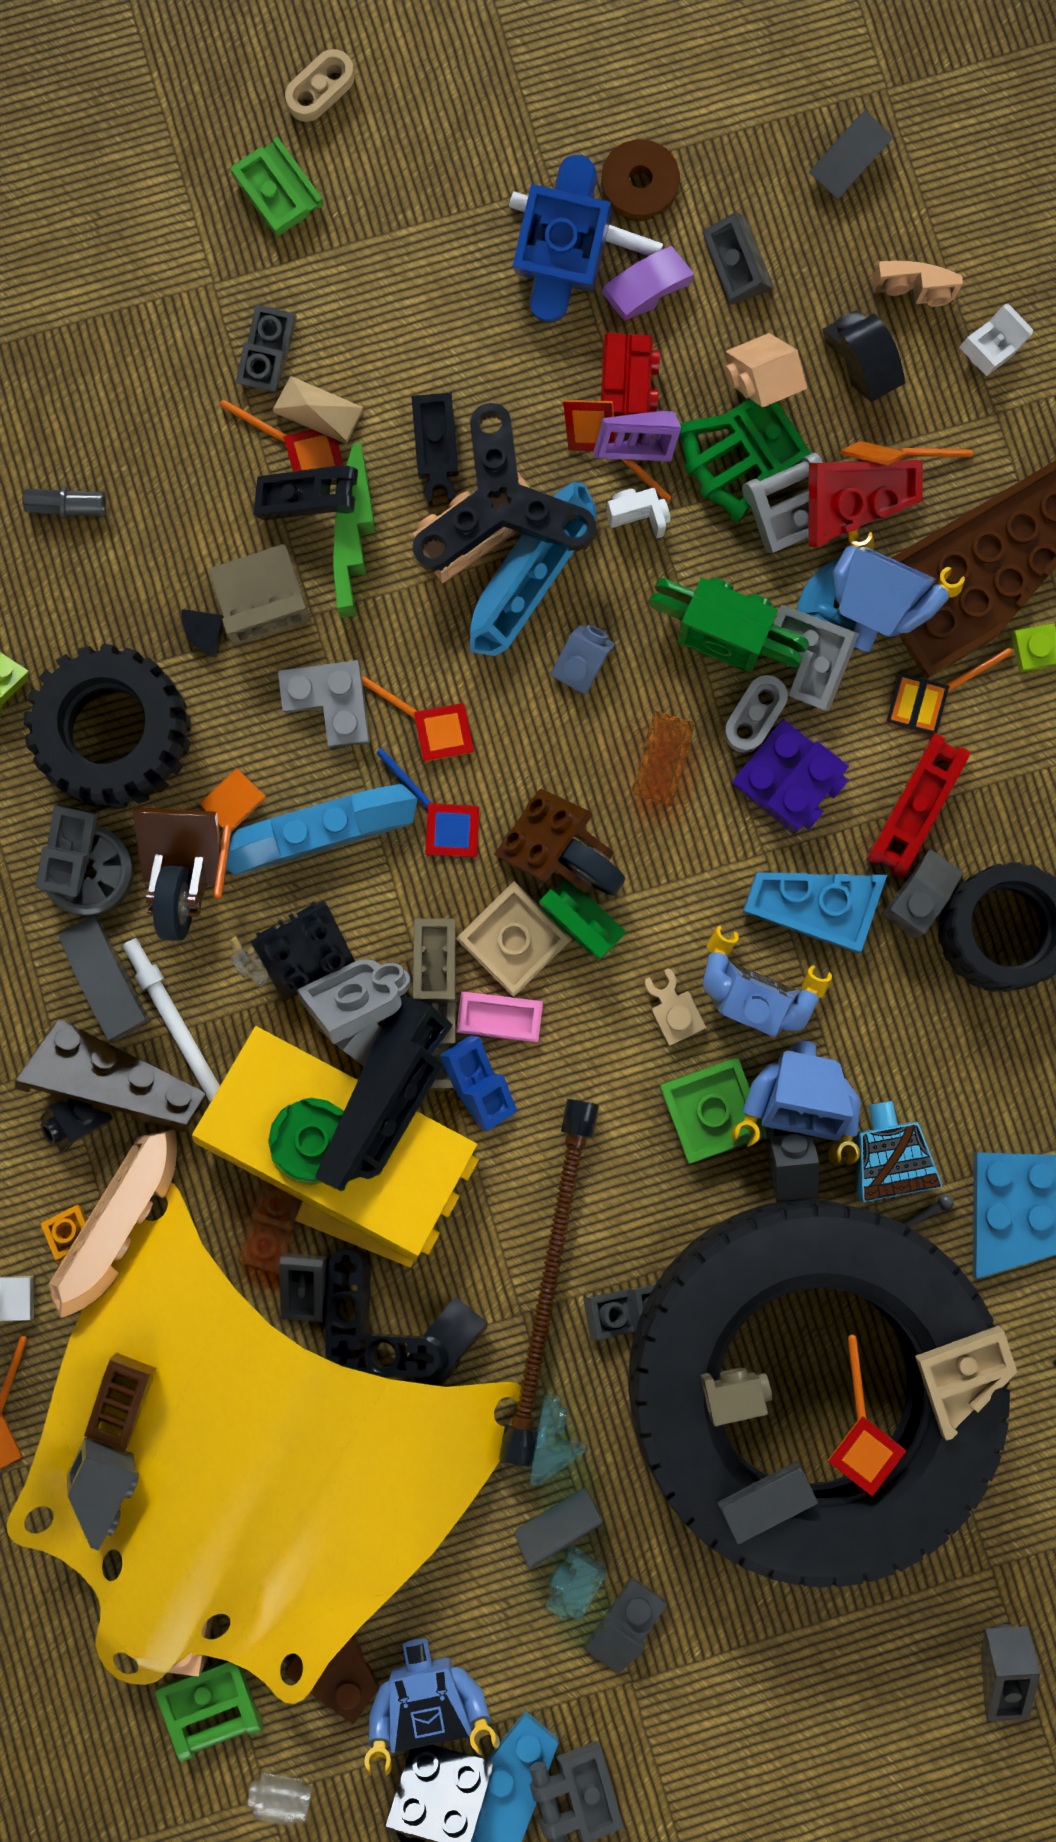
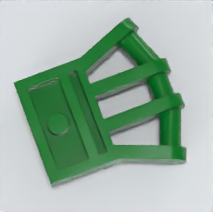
[678,399,812,524]

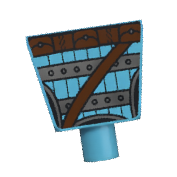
[854,1101,942,1202]

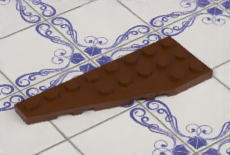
[891,460,1056,680]

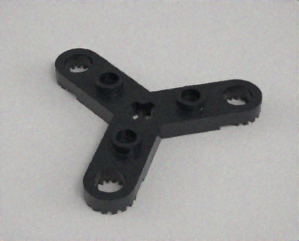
[413,403,597,572]

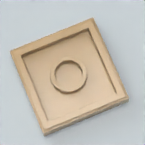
[456,881,572,998]

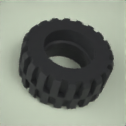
[23,644,191,809]

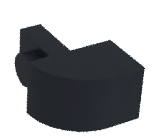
[822,310,906,402]

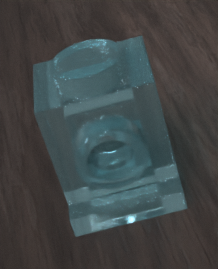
[546,1545,606,1621]

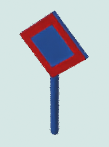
[377,749,479,858]

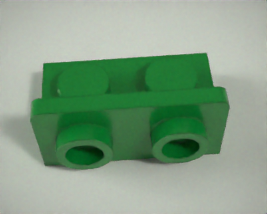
[539,880,625,962]

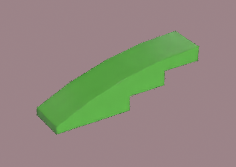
[333,443,376,618]

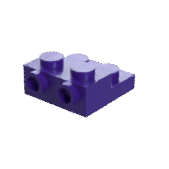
[731,719,849,834]

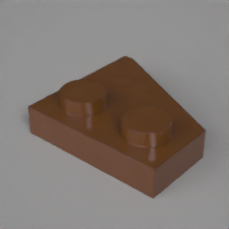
[284,1635,379,1725]

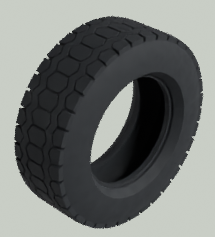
[628,1200,1010,1587]

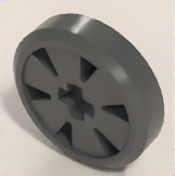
[45,826,134,916]

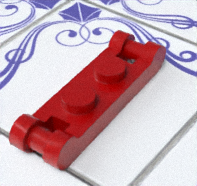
[866,732,971,879]

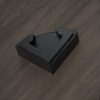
[182,609,224,658]

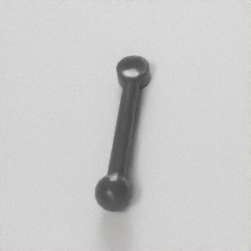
[902,1194,954,1228]

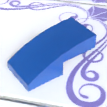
[439,1036,517,1132]

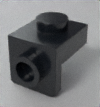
[40,1099,113,1152]

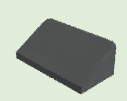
[702,212,774,304]
[717,1461,818,1545]
[515,1488,603,1568]

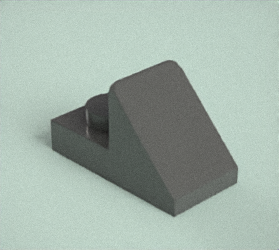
[583,1575,667,1674]

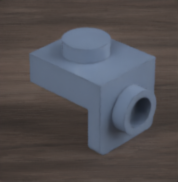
[550,625,615,695]

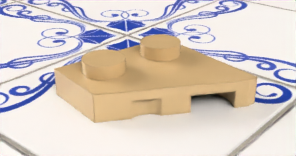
[915,1326,1017,1441]

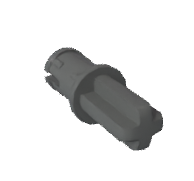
[22,486,106,519]

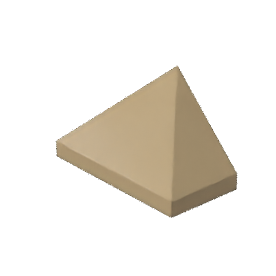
[273,376,363,444]

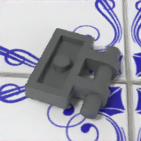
[529,1741,623,1842]

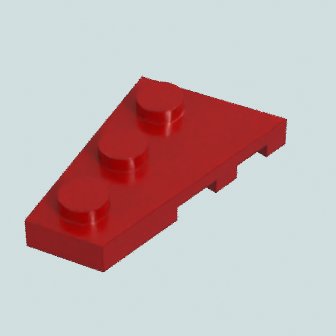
[809,460,923,547]

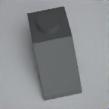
[881,849,963,939]
[981,1624,1040,1721]

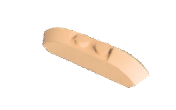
[49,1129,177,1318]

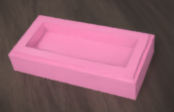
[456,991,543,1043]

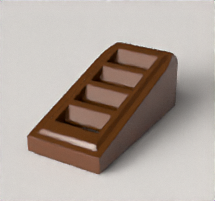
[84,1353,157,1452]

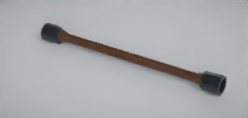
[499,1099,599,1466]

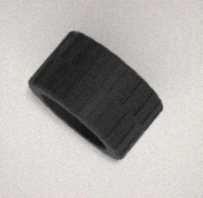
[938,862,1056,992]

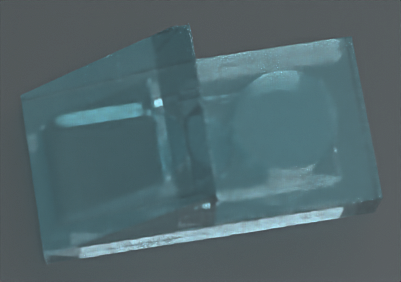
[530,1393,587,1486]

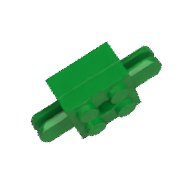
[648,577,809,674]

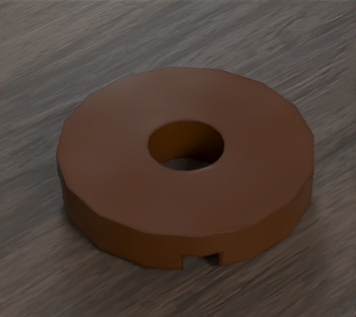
[601,139,680,221]

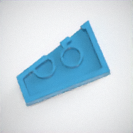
[742,872,887,954]

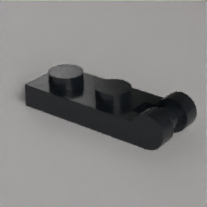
[253,465,358,520]

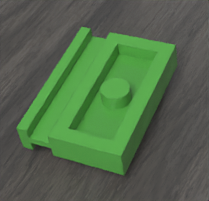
[230,136,324,237]

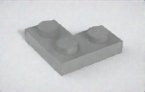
[774,605,859,711]
[278,660,370,748]

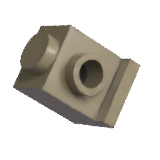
[700,1368,772,1426]

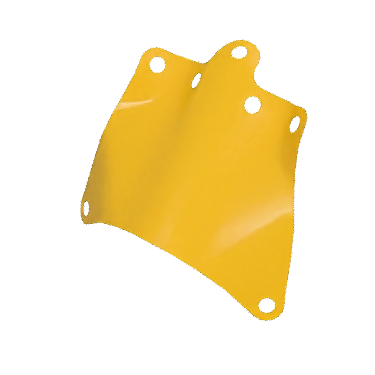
[6,1183,523,1704]

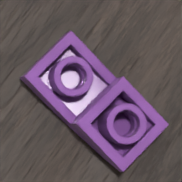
[601,246,695,321]

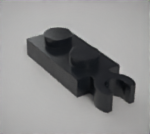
[411,393,459,506]

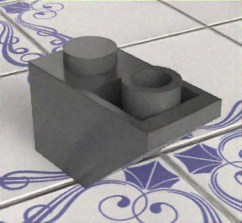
[764,1126,819,1202]
[67,1437,139,1550]

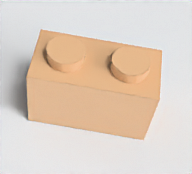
[725,333,807,407]

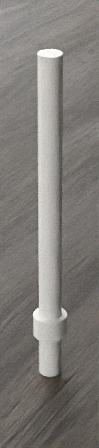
[122,938,220,1103]

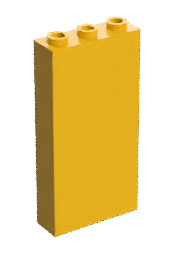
[192,1026,479,1262]

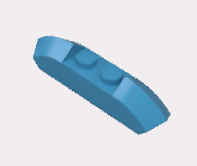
[470,482,597,656]
[220,784,418,875]

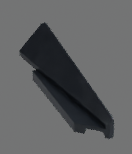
[315,995,453,1191]

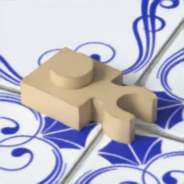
[644,968,706,1046]

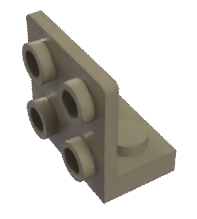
[209,544,311,646]

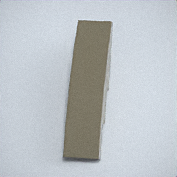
[413,918,456,1091]

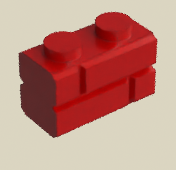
[601,333,660,417]

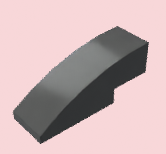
[58,915,151,1042]

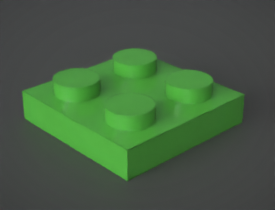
[659,1057,767,1164]

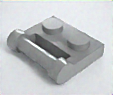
[742,453,823,553]

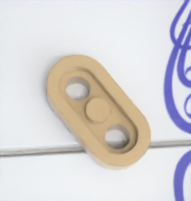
[285,49,354,122]

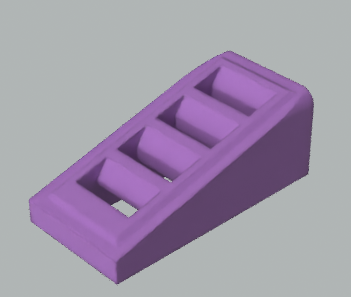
[593,411,681,461]

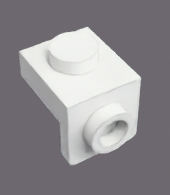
[959,304,1033,376]
[606,487,671,539]

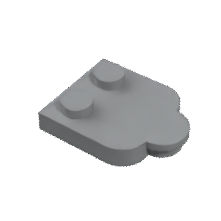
[297,959,411,1044]

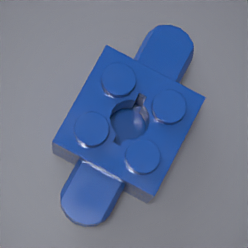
[512,155,612,323]

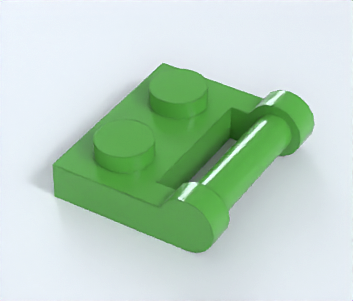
[155,1660,263,1762]

